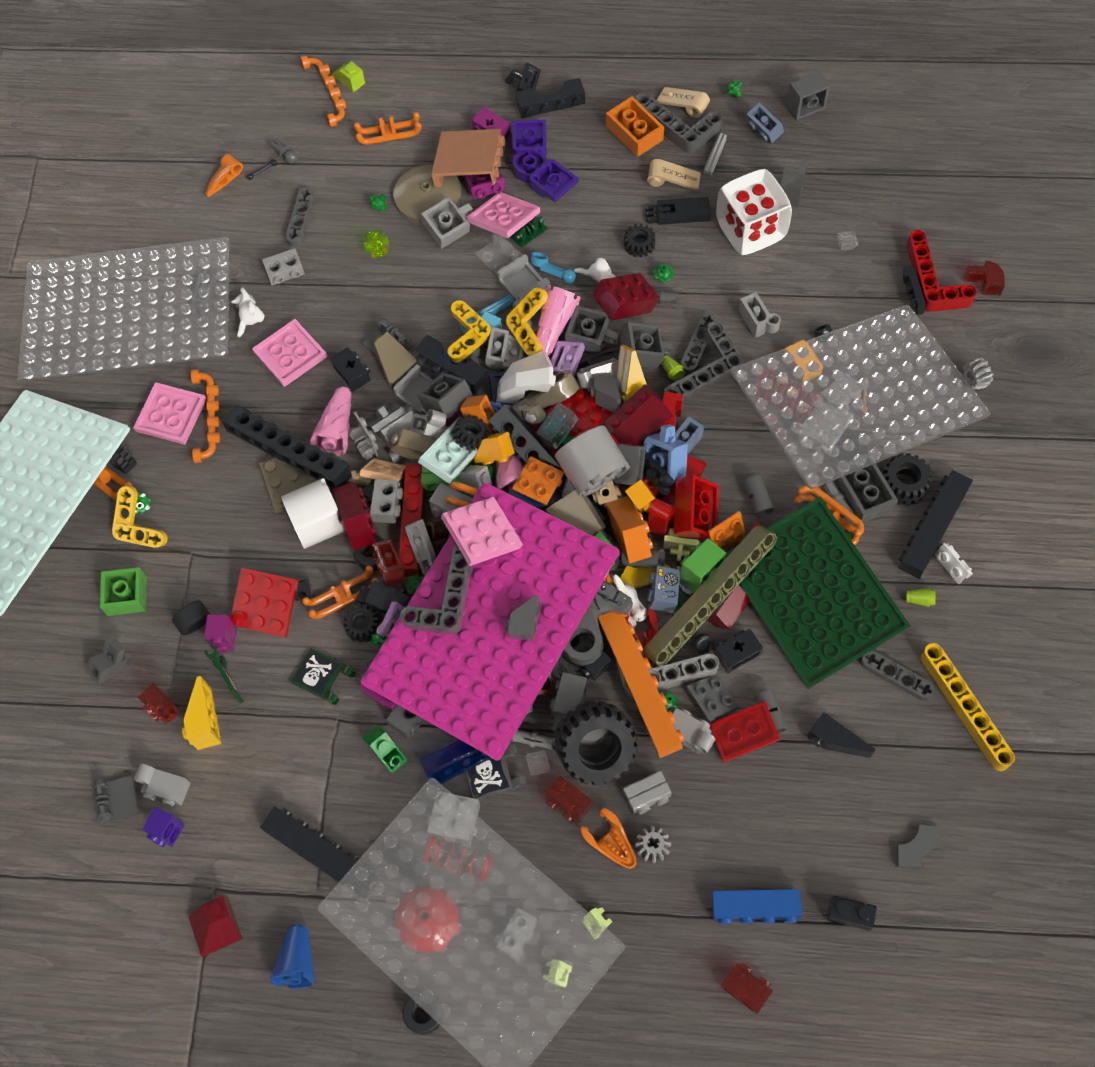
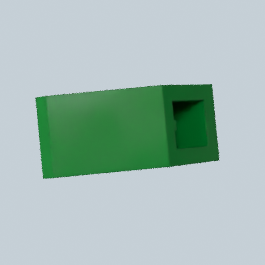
[362,725,408,774]

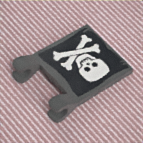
[463,744,527,800]

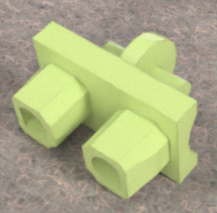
[663,528,699,561]

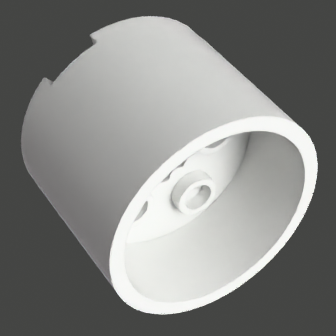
[281,478,346,549]

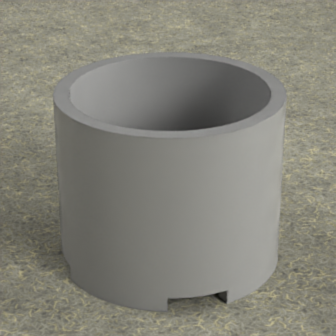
[555,426,630,497]

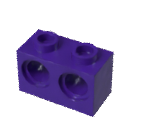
[142,807,185,847]

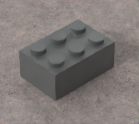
[832,453,898,523]

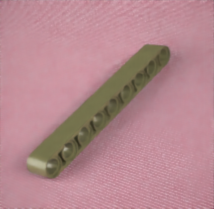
[644,526,777,666]

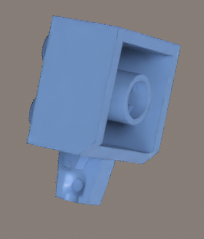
[644,424,688,483]

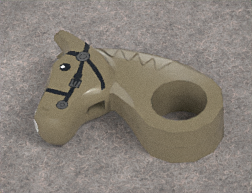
[507,369,579,431]

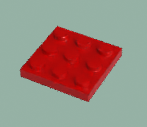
[544,387,614,437]
[230,568,299,637]

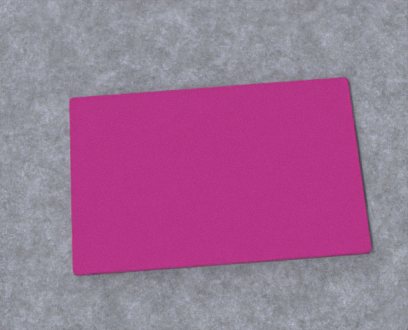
[361,483,620,760]

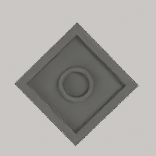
[364,402,406,433]

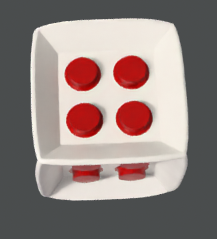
[716,169,792,255]

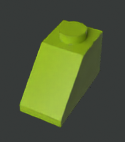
[331,61,365,93]

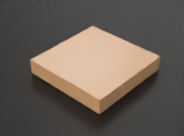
[360,458,406,482]

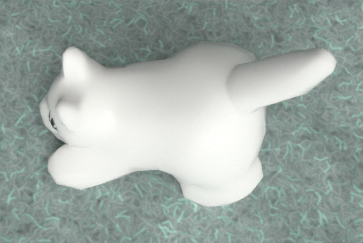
[574,258,615,282]
[231,287,265,337]
[613,575,648,627]

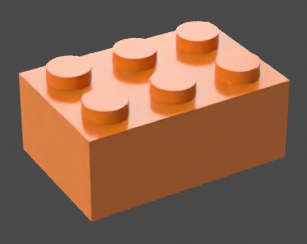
[606,96,664,157]
[606,496,653,564]

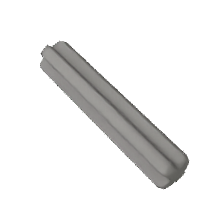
[704,133,727,176]

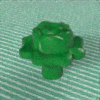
[725,80,743,98]
[369,194,387,212]
[653,264,674,283]
[128,493,151,514]
[405,573,425,595]
[369,632,387,650]
[659,692,678,713]

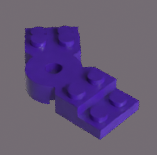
[512,119,579,202]

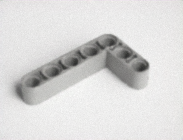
[612,652,719,698]

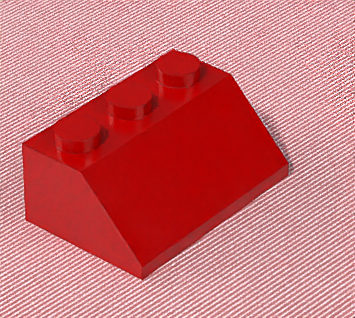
[673,474,719,540]

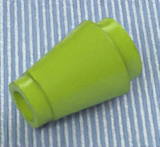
[661,355,685,381]
[907,588,936,607]

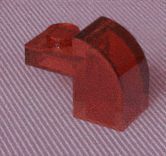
[964,261,1005,296]

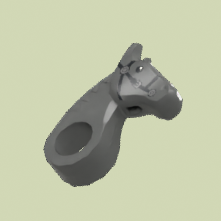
[564,581,633,666]

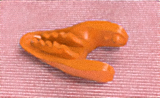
[579,807,637,869]

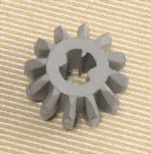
[963,357,993,390]
[635,826,671,864]

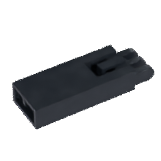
[645,197,711,225]

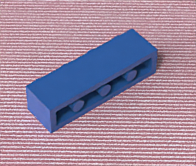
[712,889,802,925]

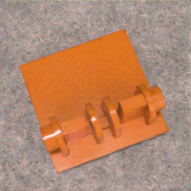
[512,456,564,505]
[708,511,746,552]

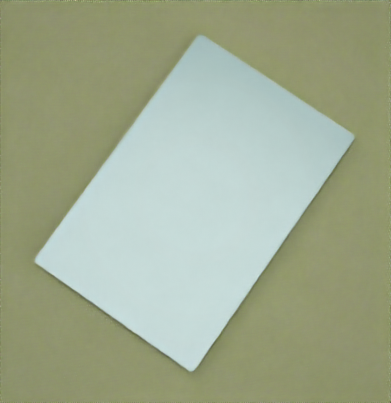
[0,390,130,616]

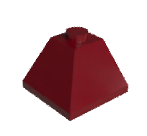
[189,896,243,957]

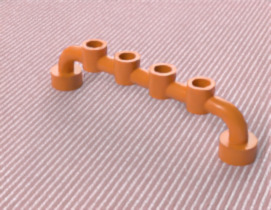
[300,55,346,128]
[191,369,220,463]

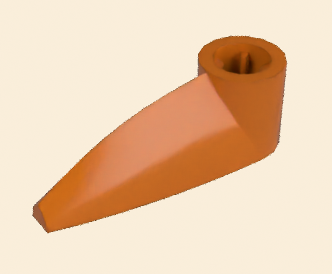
[205,154,243,197]

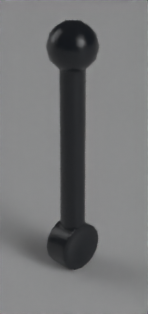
[247,159,277,180]

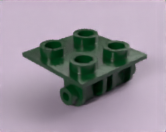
[510,216,548,248]

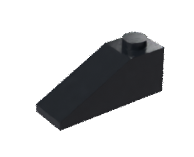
[807,712,876,758]

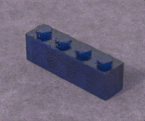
[419,739,507,788]

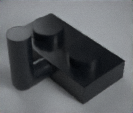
[505,62,541,91]

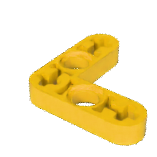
[506,287,548,356]
[448,300,491,363]
[112,486,168,548]

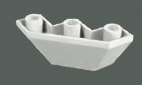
[496,351,556,404]

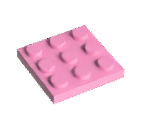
[467,192,540,238]
[252,319,328,387]
[133,382,206,445]
[441,497,523,566]

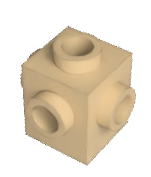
[592,481,621,508]

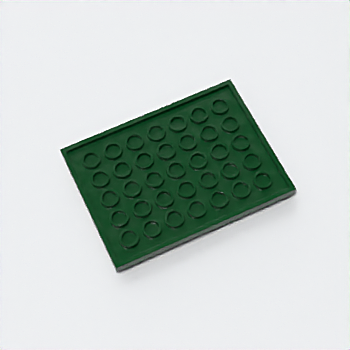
[725,496,911,690]

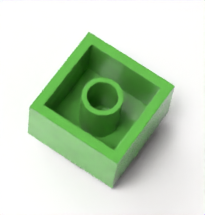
[679,539,726,593]
[100,567,147,616]

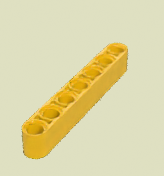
[921,643,1015,771]

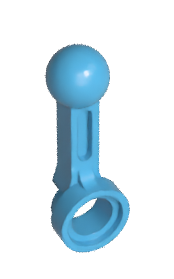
[530,252,576,283]

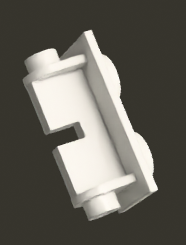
[934,543,973,584]

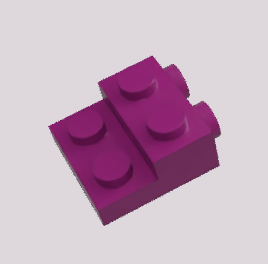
[463,171,506,199]

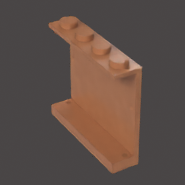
[431,129,505,188]

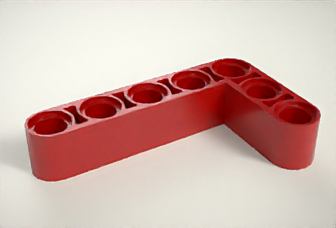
[907,229,977,312]
[648,454,707,538]

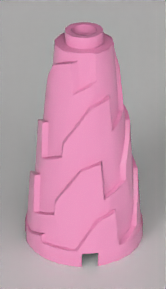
[533,285,581,356]
[310,387,352,457]
[496,448,526,493]

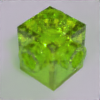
[364,229,390,258]

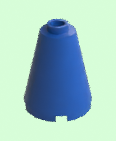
[270,924,315,989]

